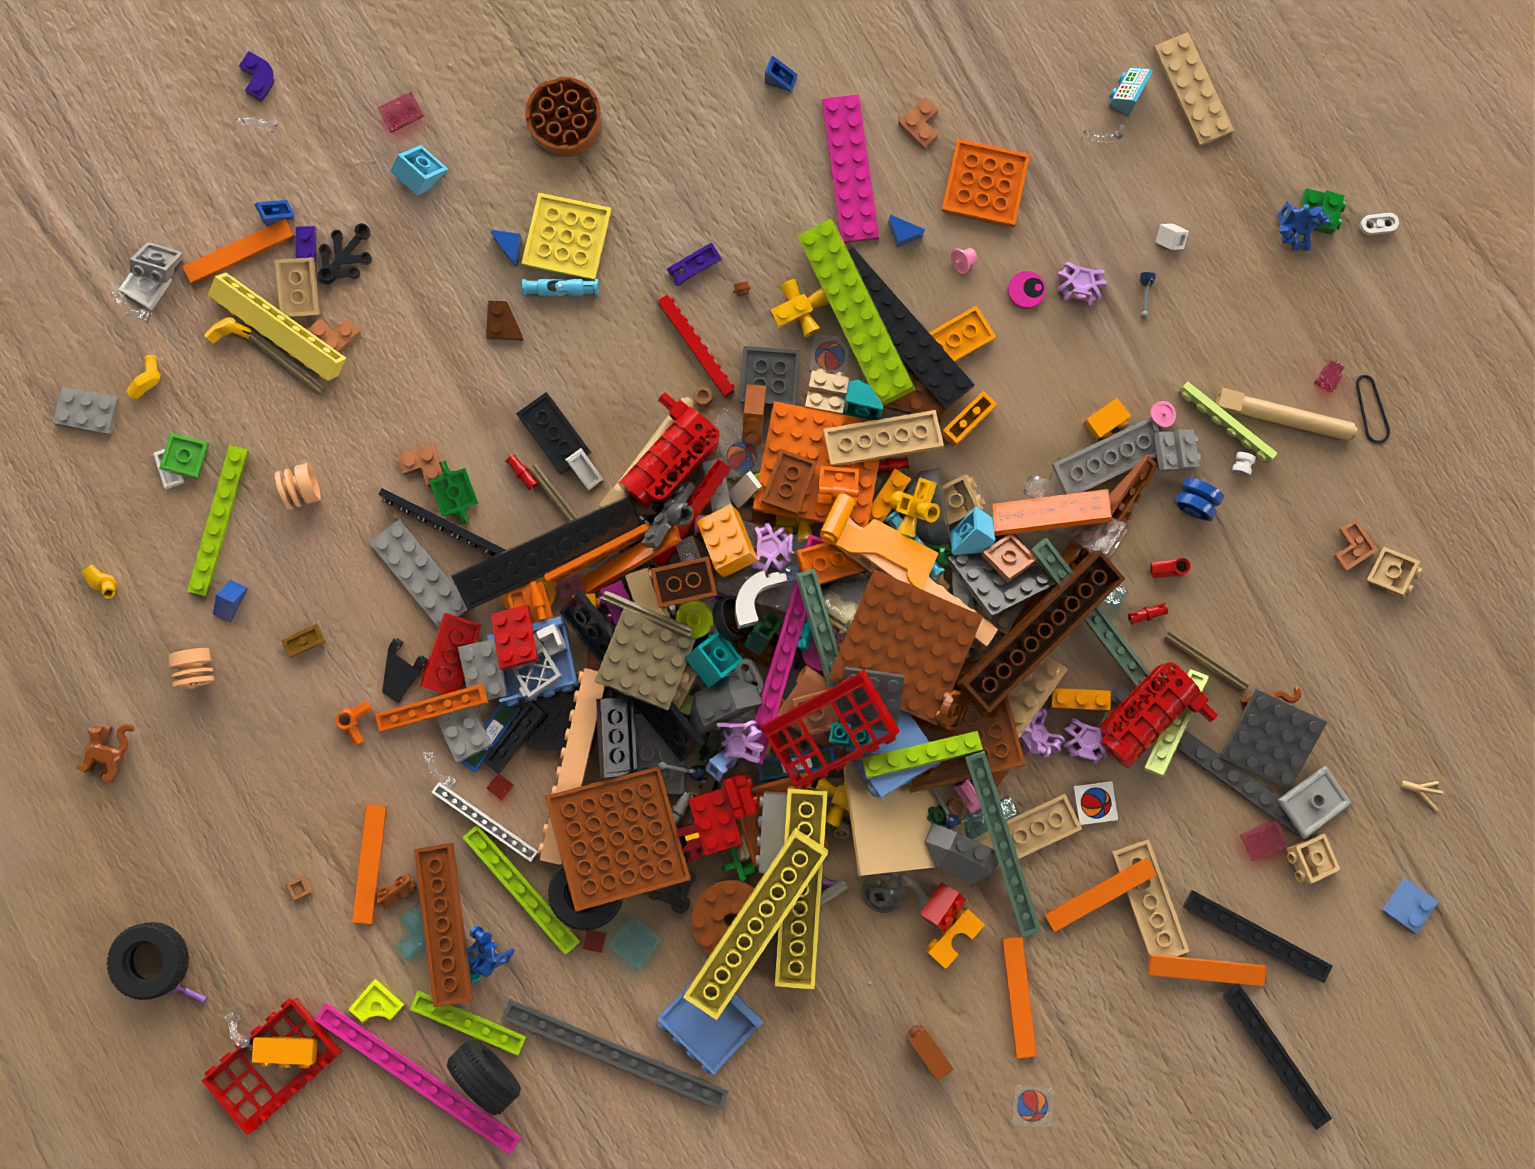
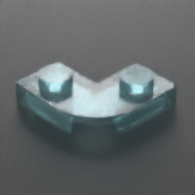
[396,905,426,961]

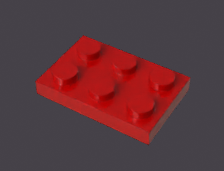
[491,605,539,670]
[688,788,743,856]

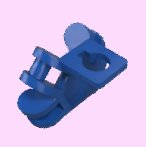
[1277,201,1330,251]
[467,926,515,977]

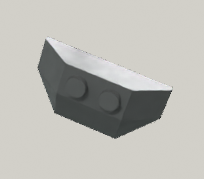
[903,468,951,546]
[688,676,763,736]
[925,823,999,884]

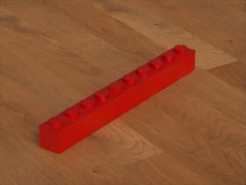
[658,294,735,398]
[651,458,731,567]

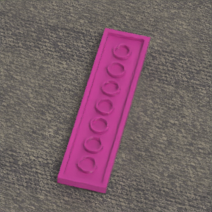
[822,94,879,243]

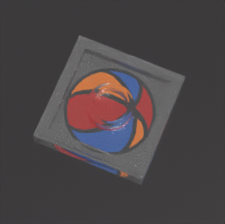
[809,334,850,376]
[719,436,762,479]
[1011,1084,1054,1128]

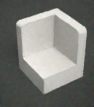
[1156,224,1189,250]
[536,624,567,656]

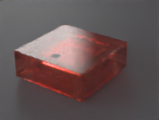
[486,773,514,800]
[583,930,607,953]

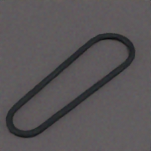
[1356,375,1390,443]

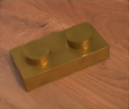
[281,624,326,658]

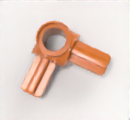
[335,701,372,746]

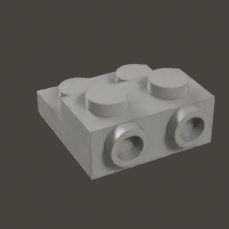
[130,242,183,283]
[1154,430,1201,471]

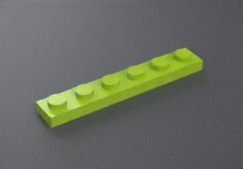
[862,731,983,779]
[410,990,527,1056]

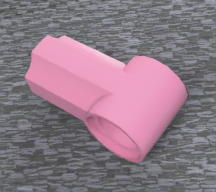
[952,780,981,815]

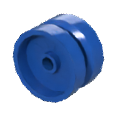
[1174,477,1224,521]

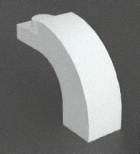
[734,571,787,629]

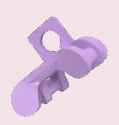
[1057,262,1107,306]
[751,523,793,574]
[1019,707,1065,758]
[1063,717,1108,765]
[717,719,764,762]

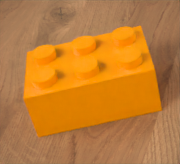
[697,504,758,578]

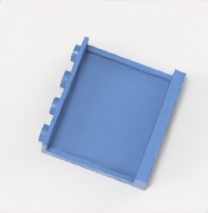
[487,616,579,707]
[839,710,940,802]
[657,981,764,1075]

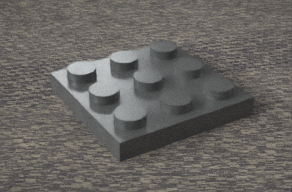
[739,346,800,406]
[838,666,905,732]

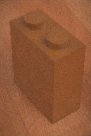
[742,384,766,445]
[906,1025,954,1081]

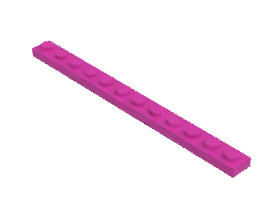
[743,535,825,764]
[315,1003,522,1155]

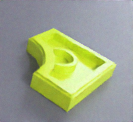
[348,979,405,1023]

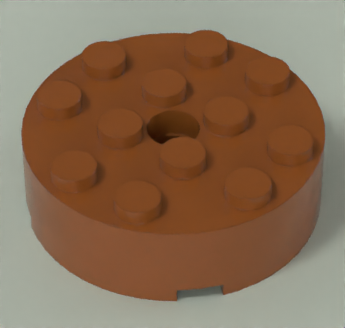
[525,77,602,157]
[691,880,755,955]

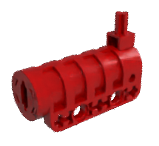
[618,392,720,509]
[1100,662,1218,769]

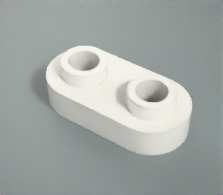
[1359,213,1399,235]
[735,658,764,693]

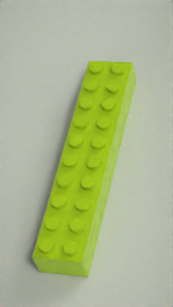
[798,218,916,406]

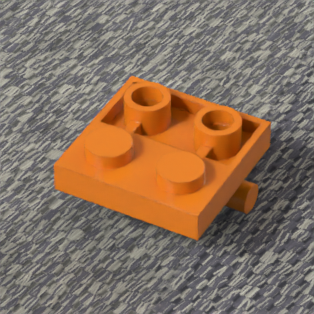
[817,466,859,508]
[506,581,554,623]

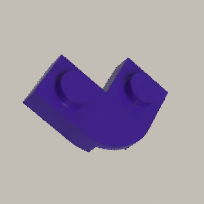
[239,51,275,102]

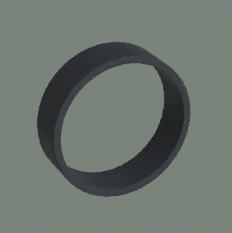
[712,597,749,641]

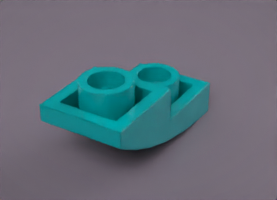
[829,723,871,748]

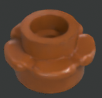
[733,282,751,296]

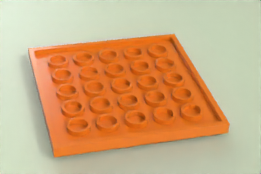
[753,402,880,528]

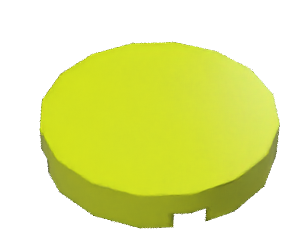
[676,600,713,639]

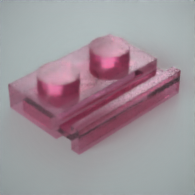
[378,91,424,133]
[1240,819,1289,861]

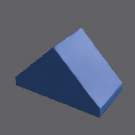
[765,56,798,91]
[254,200,295,227]
[888,214,925,247]
[491,230,522,266]
[213,580,248,622]

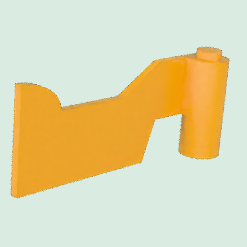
[820,494,938,590]

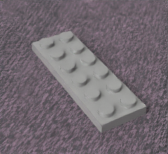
[1051,417,1159,495]
[370,519,468,628]

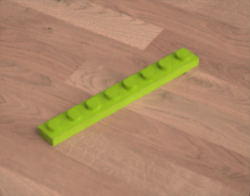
[187,445,249,597]
[462,825,581,955]

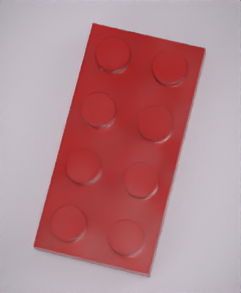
[420,612,482,694]

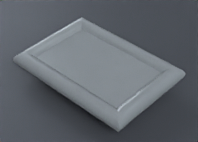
[1277,765,1352,840]

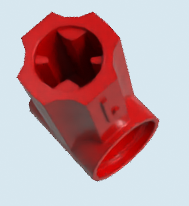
[1150,558,1191,579]

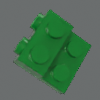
[1299,188,1347,235]

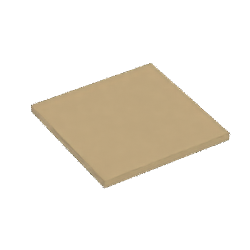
[843,761,966,876]

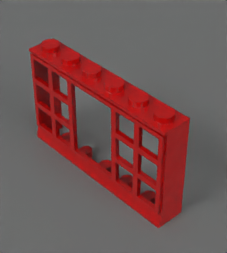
[760,669,900,789]
[201,997,343,1135]

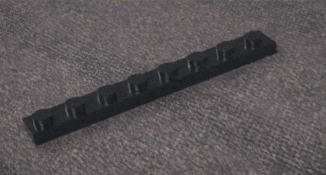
[378,488,506,556]
[1183,890,1333,983]
[1223,984,1332,1130]

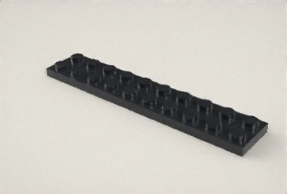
[848,247,975,410]
[451,496,641,611]
[559,590,705,762]

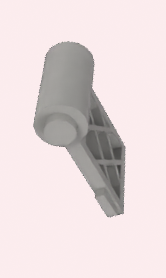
[512,632,563,699]

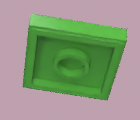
[159,433,209,480]

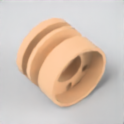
[275,462,321,510]
[168,648,215,689]

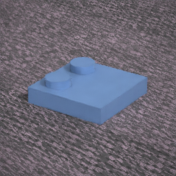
[1382,878,1438,934]

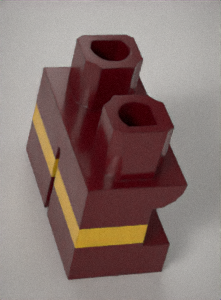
[677,823,702,861]

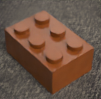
[650,556,718,608]

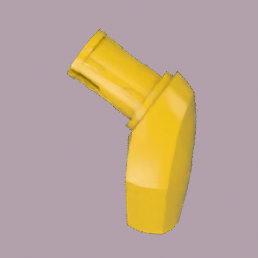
[204,317,252,344]
[126,355,161,399]
[81,564,117,599]

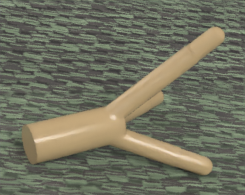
[1401,781,1444,811]

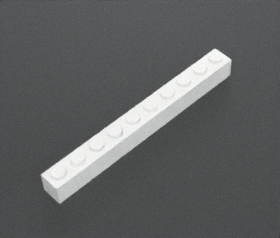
[432,782,538,862]

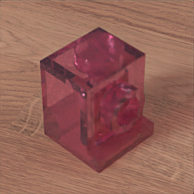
[1314,360,1344,393]
[555,573,586,601]

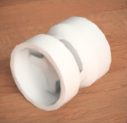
[1232,452,1256,476]

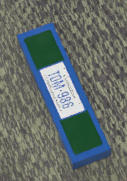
[461,703,521,772]
[757,746,836,781]

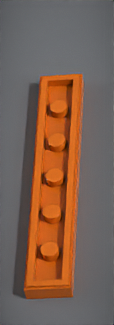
[183,219,294,284]
[544,523,651,583]
[582,526,681,594]
[374,684,488,733]
[352,804,387,924]
[1044,857,1157,932]
[1002,936,1037,1059]
[1147,954,1266,986]

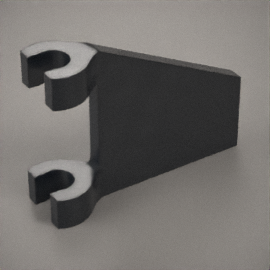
[382,638,428,703]

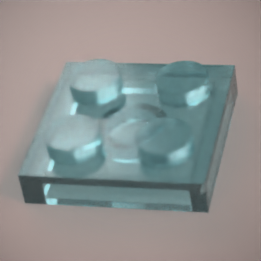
[608,915,663,971]

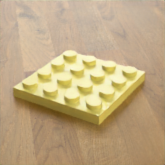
[521,192,612,281]

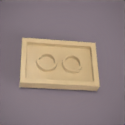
[275,257,320,317]

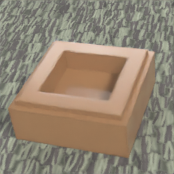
[286,875,313,902]

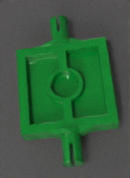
[429,460,479,524]

